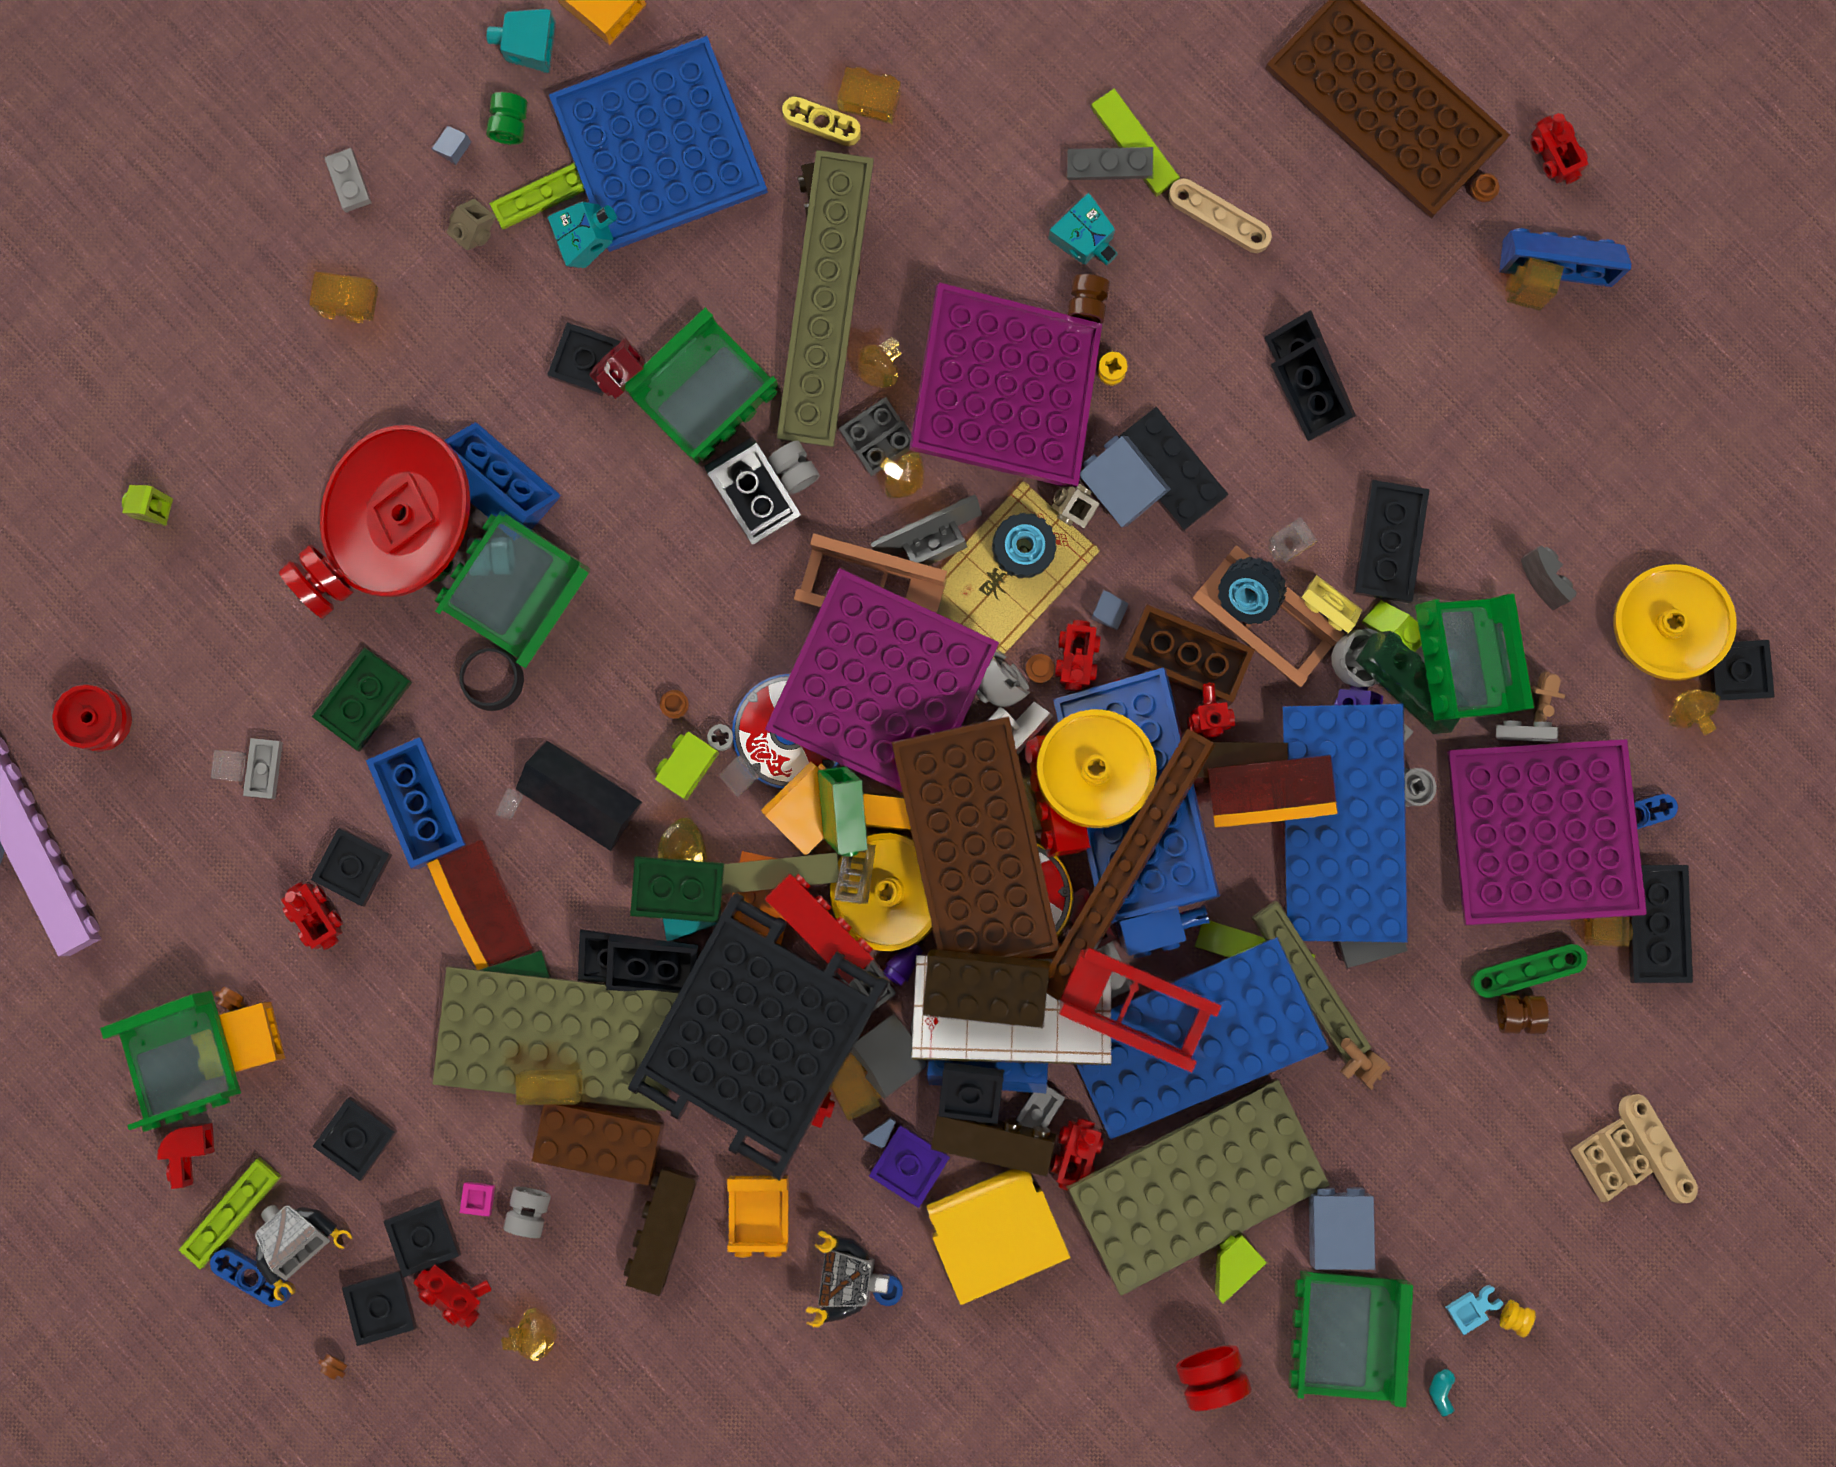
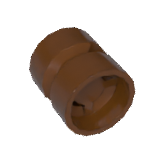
[1068,274,1110,324]
[1497,995,1549,1034]

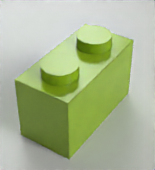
[655,731,719,800]

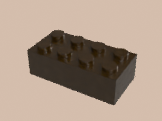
[922,949,1050,1028]

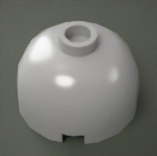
[1331,629,1392,687]
[976,649,1030,707]

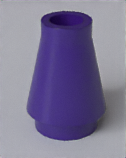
[883,944,923,986]

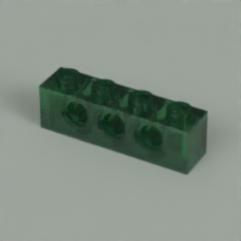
[1355,630,1468,734]

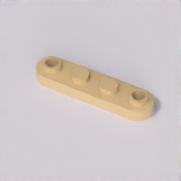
[1169,179,1272,253]
[1619,1094,1698,1203]

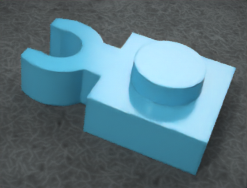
[1445,1285,1504,1335]

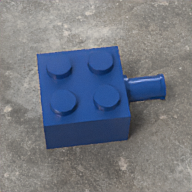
[1115,905,1209,958]

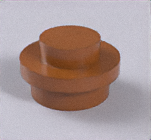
[1470,173,1500,202]
[1026,654,1055,683]
[660,690,689,719]
[214,986,244,1012]
[318,1354,348,1380]

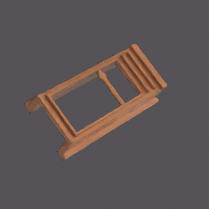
[794,533,947,613]
[1192,545,1345,688]

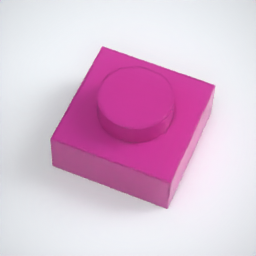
[460,1182,495,1217]

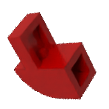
[157,1123,215,1189]

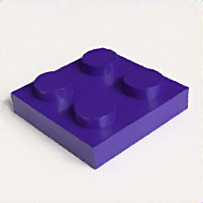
[869,1125,950,1208]

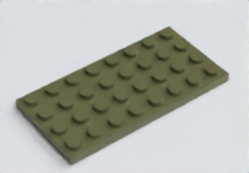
[432,966,679,1111]
[1067,1078,1329,1296]

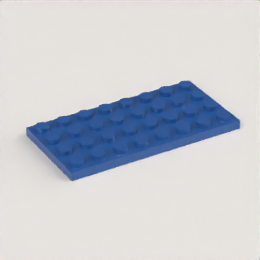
[1053,667,1220,924]
[1283,704,1408,942]
[1075,937,1329,1140]

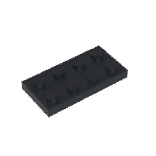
[1118,407,1229,532]
[1353,480,1430,603]
[1628,865,1693,983]

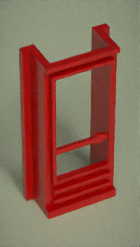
[1058,947,1222,1072]

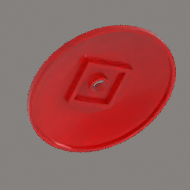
[320,425,470,597]

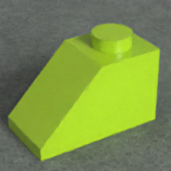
[122,485,173,526]
[1361,600,1422,660]
[1215,1233,1267,1304]

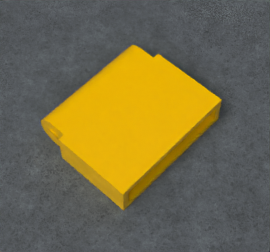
[926,1169,1071,1305]

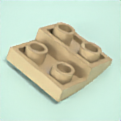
[1570,1118,1653,1202]

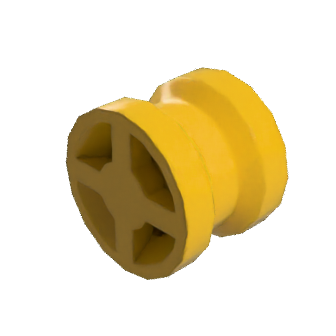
[1097,352,1128,386]
[1499,1299,1536,1338]

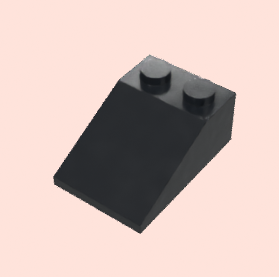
[704,436,801,545]

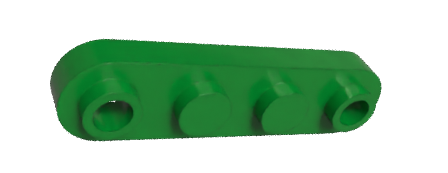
[1471,944,1588,998]

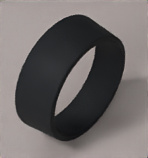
[459,648,524,711]

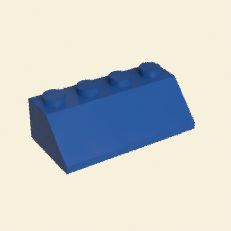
[1499,228,1632,287]
[444,422,561,540]
[366,737,466,869]

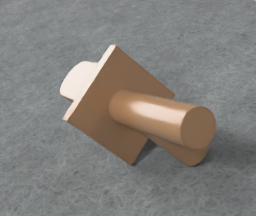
[1530,672,1565,726]
[1340,1038,1391,1090]

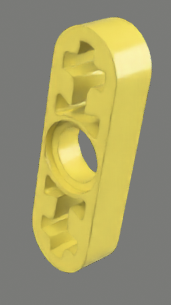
[782,97,861,146]

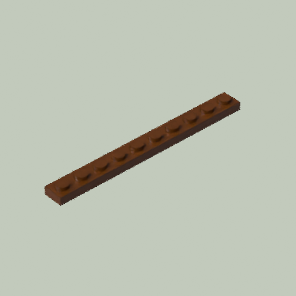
[1047,729,1216,1001]

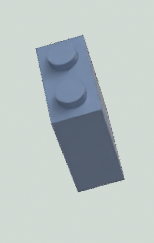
[1080,435,1171,527]
[1309,1187,1375,1270]

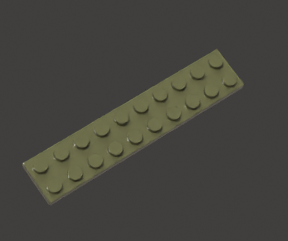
[777,150,874,447]

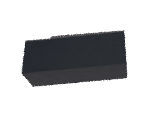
[1264,310,1356,441]
[516,741,643,851]
[578,929,699,993]

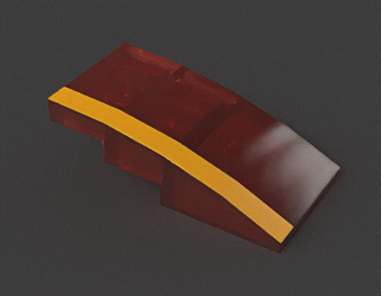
[1208,755,1338,828]
[427,840,533,970]

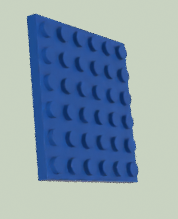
[549,36,768,252]

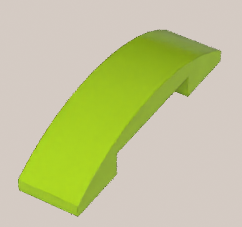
[1194,921,1315,958]

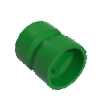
[486,92,528,145]

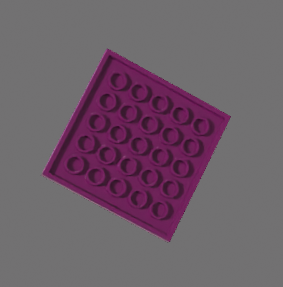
[909,282,1102,487]
[765,568,999,792]
[1447,739,1647,926]

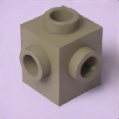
[446,199,496,251]
[1051,484,1100,528]

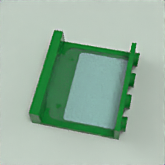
[625,307,779,465]
[435,511,591,669]
[1415,594,1534,721]
[100,990,241,1132]
[1288,1271,1413,1408]

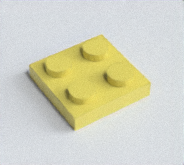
[1301,575,1362,633]

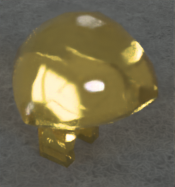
[857,337,901,387]
[880,452,924,499]
[1669,689,1721,736]
[658,818,707,861]
[501,1308,557,1361]

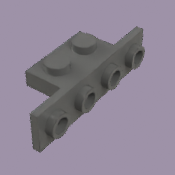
[871,494,982,566]

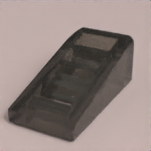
[834,844,876,904]

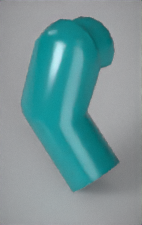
[1429,1369,1455,1417]

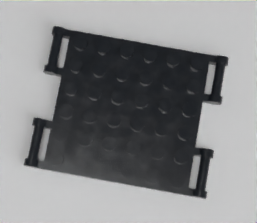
[628,892,889,1181]

